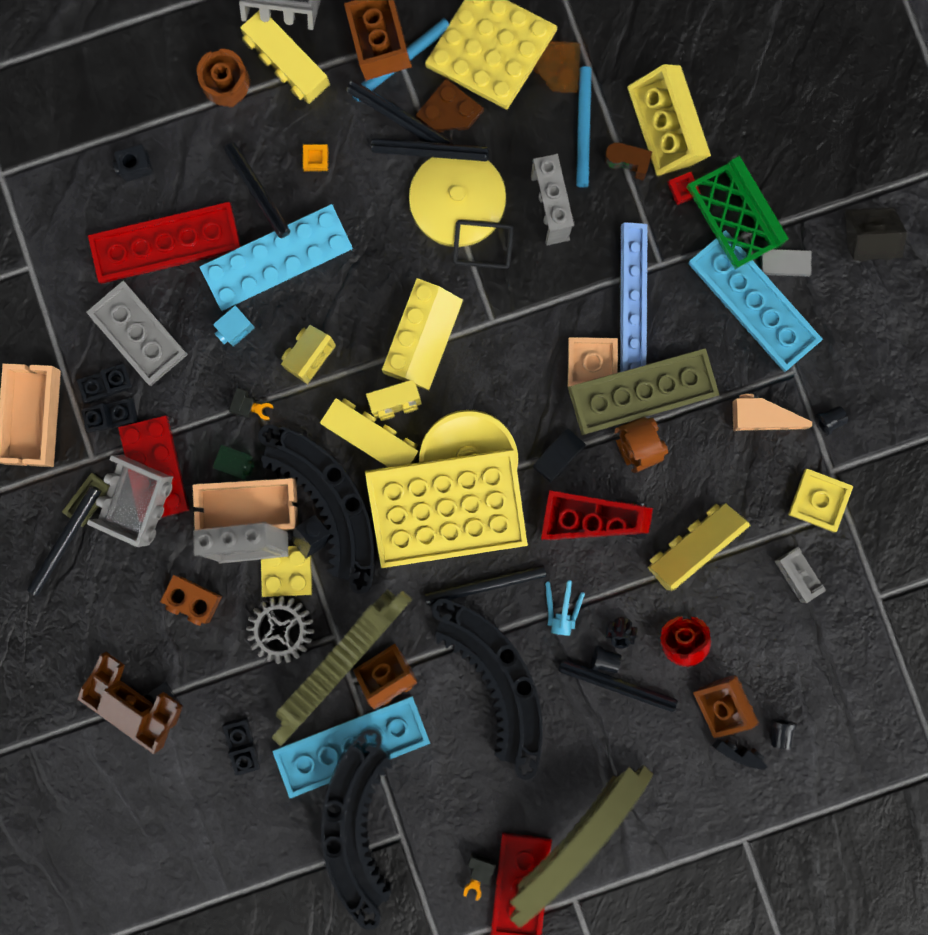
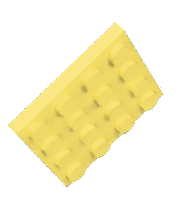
[425,0,557,110]

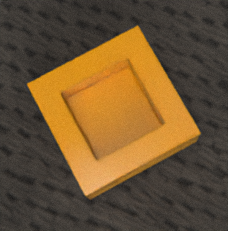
[303,145,328,171]

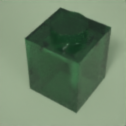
[213,445,254,479]

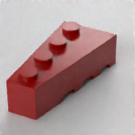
[541,490,653,540]

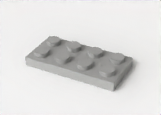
[86,281,188,386]

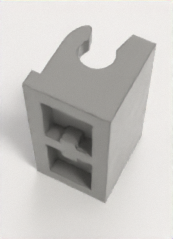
[775,547,826,603]

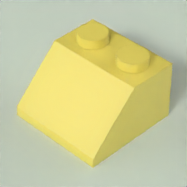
[281,325,336,385]

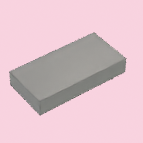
[761,249,811,277]

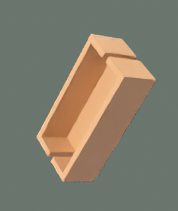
[0,364,61,467]
[193,478,299,530]

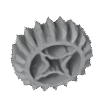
[246,596,314,664]

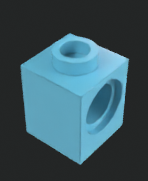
[213,306,255,347]

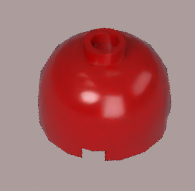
[660,616,711,667]

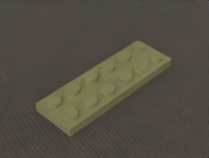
[568,348,719,435]

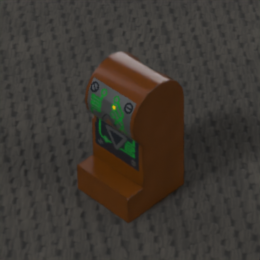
[605,143,653,181]

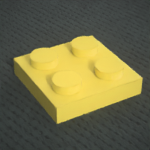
[788,469,853,533]
[261,546,312,597]

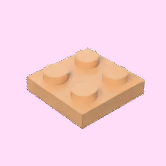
[568,337,618,387]

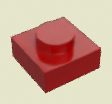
[668,172,701,205]

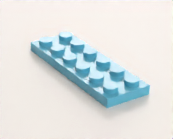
[200,204,353,311]
[688,230,823,372]
[272,696,430,798]

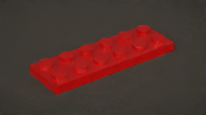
[88,202,241,284]

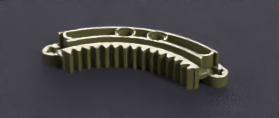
[272,589,412,746]
[509,765,653,928]

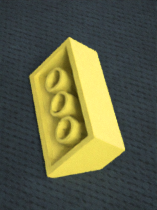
[627,64,711,176]
[382,278,463,390]
[647,503,750,590]

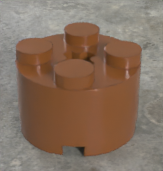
[197,49,250,107]
[615,417,668,473]

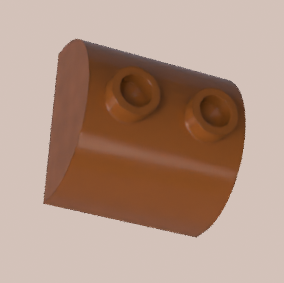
[353,644,418,710]
[693,675,758,738]

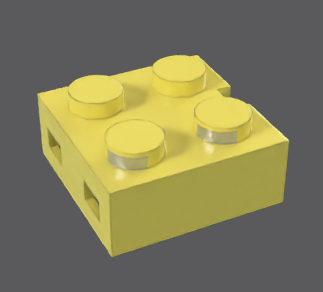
[366,379,422,421]

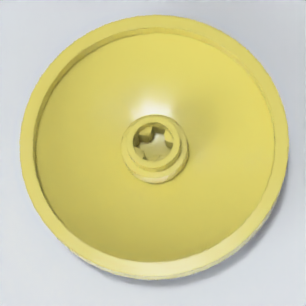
[409,157,506,247]
[419,410,518,468]

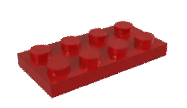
[118,416,190,523]

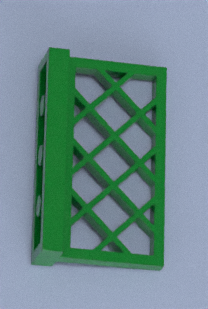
[686,156,789,270]

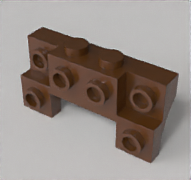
[78,652,183,754]

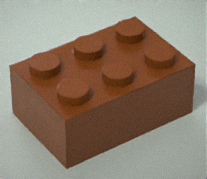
[344,0,412,80]

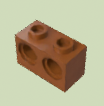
[160,575,222,626]

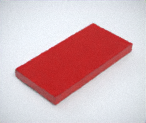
[491,832,552,935]

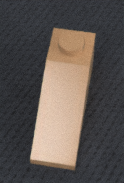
[732,394,812,431]

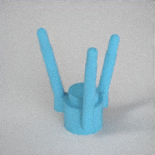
[546,580,585,636]

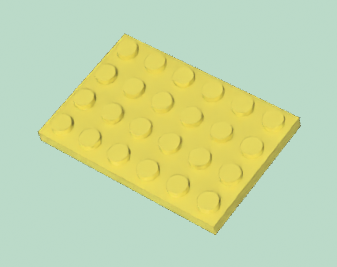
[365,448,528,568]

